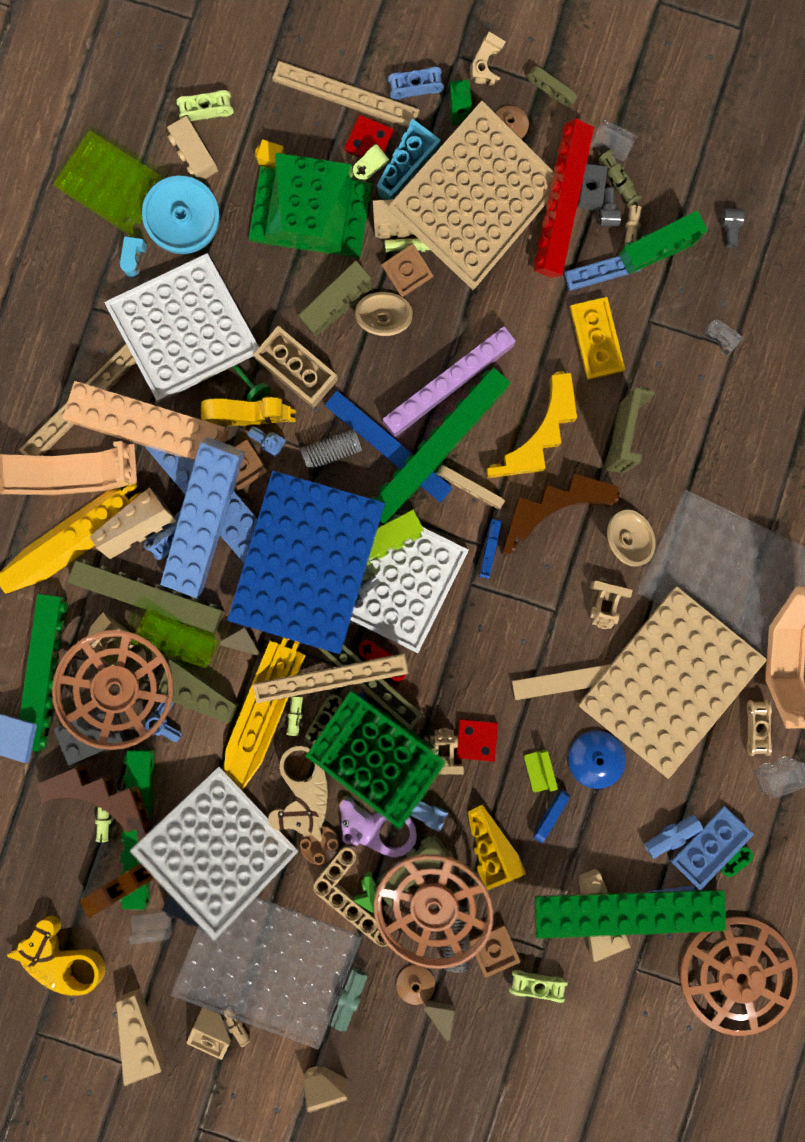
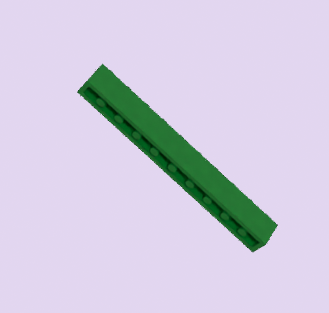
[371,367,511,526]

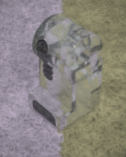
[705,320,743,356]

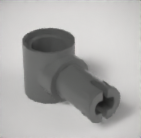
[599,188,621,226]
[721,209,745,248]
[355,573,381,605]

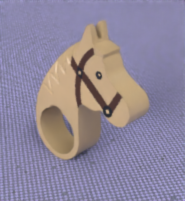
[268,746,328,842]

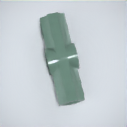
[331,968,368,1031]

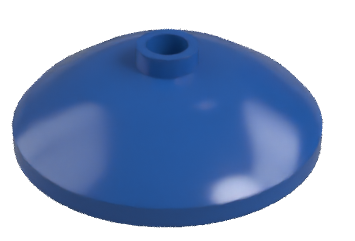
[568,730,626,789]

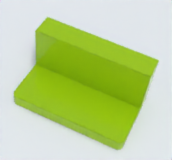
[524,749,558,793]

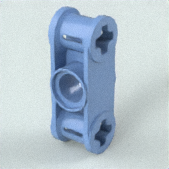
[388,67,444,99]
[143,511,181,560]

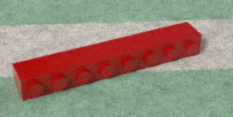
[533,118,594,278]

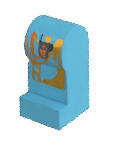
[120,236,147,277]

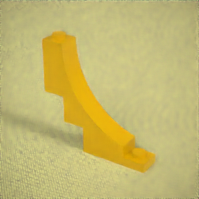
[486,371,577,478]

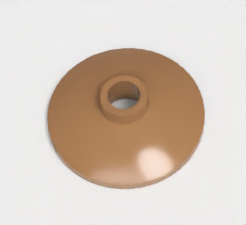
[495,105,529,139]
[396,965,435,1005]

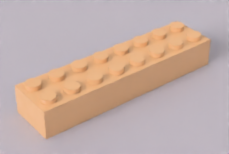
[63,381,229,461]

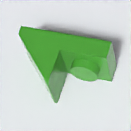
[353,872,377,913]

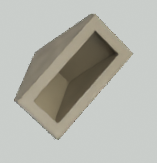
[220,628,261,655]
[423,1000,454,1041]

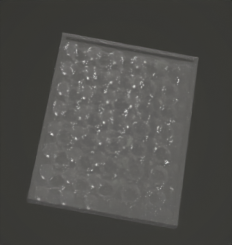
[635,490,805,656]
[171,897,362,1049]

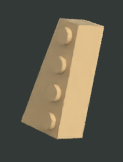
[89,488,177,559]
[578,868,630,962]
[116,988,166,1086]

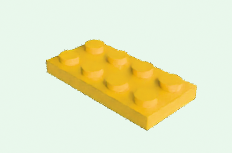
[569,297,625,380]

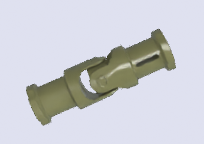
[598,150,643,208]

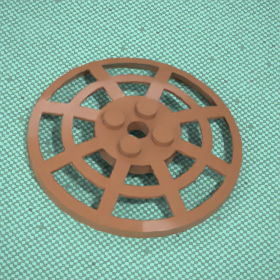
[52,630,174,750]
[374,854,493,969]
[680,916,798,1036]

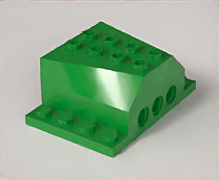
[249,153,372,259]
[306,691,447,829]

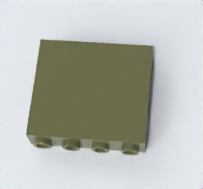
[605,386,655,474]

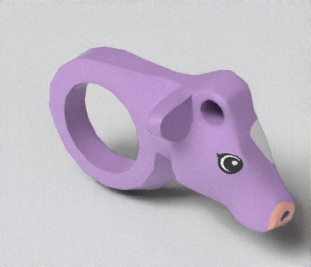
[338,796,418,857]

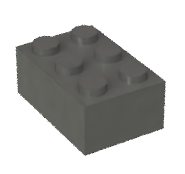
[54,709,128,765]

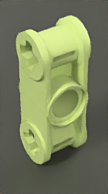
[176,90,234,122]
[509,970,568,1002]

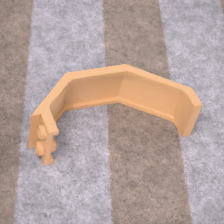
[0,441,137,495]
[765,586,805,728]

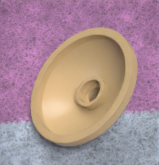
[355,292,413,336]
[607,510,656,566]

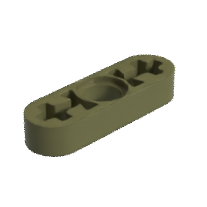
[527,66,577,107]
[305,694,343,745]

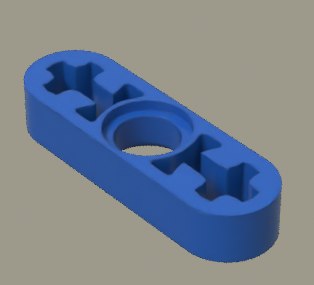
[533,789,570,843]

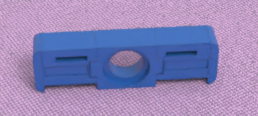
[479,519,502,579]

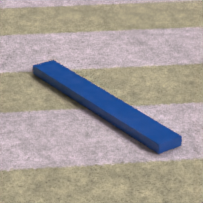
[325,391,453,503]

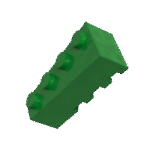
[619,210,708,274]

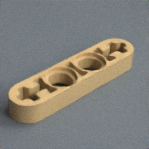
[436,465,505,509]

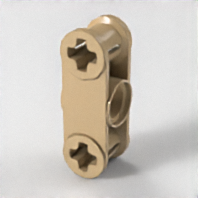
[747,700,772,756]

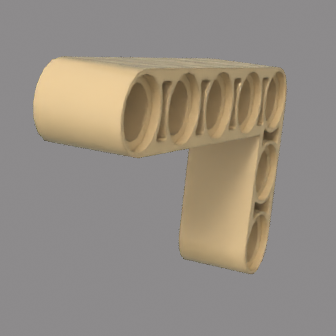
[314,844,392,947]

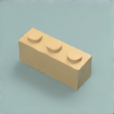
[167,116,218,182]

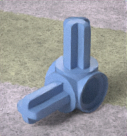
[248,427,286,457]
[145,702,182,742]

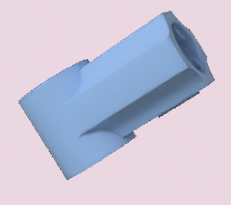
[410,801,449,831]

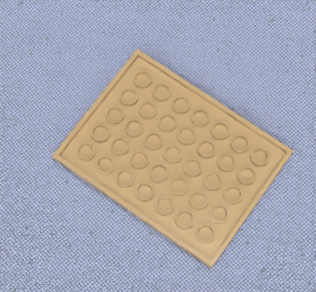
[387,101,555,290]
[578,586,767,779]

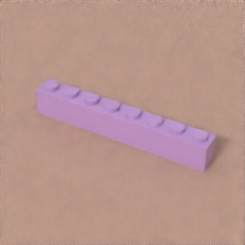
[383,326,516,438]

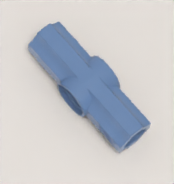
[644,814,703,859]

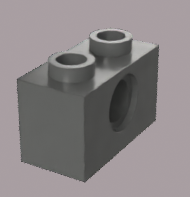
[577,164,607,211]

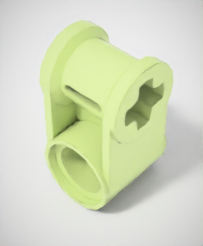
[353,144,389,180]

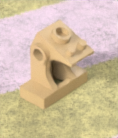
[470,32,506,86]
[590,581,633,629]
[430,728,464,774]

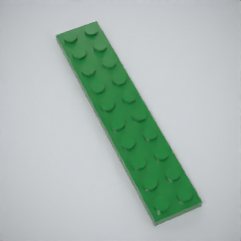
[534,890,726,939]

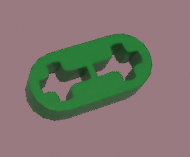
[720,846,753,877]

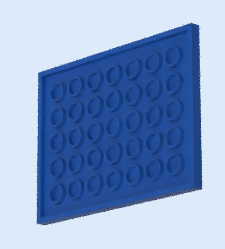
[227,471,385,654]

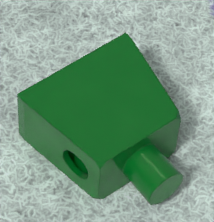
[449,80,471,126]

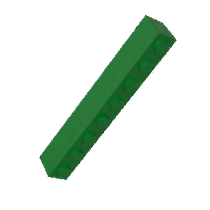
[19,594,68,752]
[119,749,155,910]

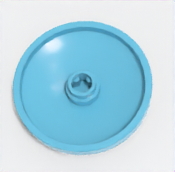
[142,176,220,254]

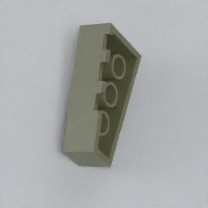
[298,261,372,337]
[156,659,239,723]
[375,834,450,906]

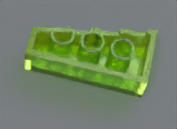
[130,609,219,668]

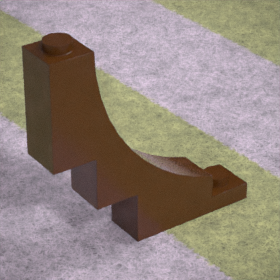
[501,474,620,556]
[36,766,154,842]
[80,863,155,918]

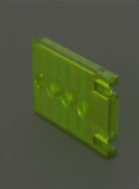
[53,130,165,237]

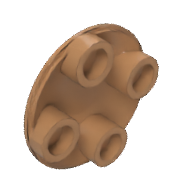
[300,825,339,865]

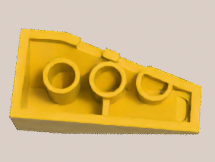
[468,805,526,890]

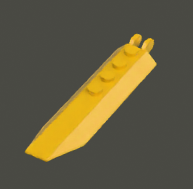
[0,483,142,594]
[224,638,306,791]

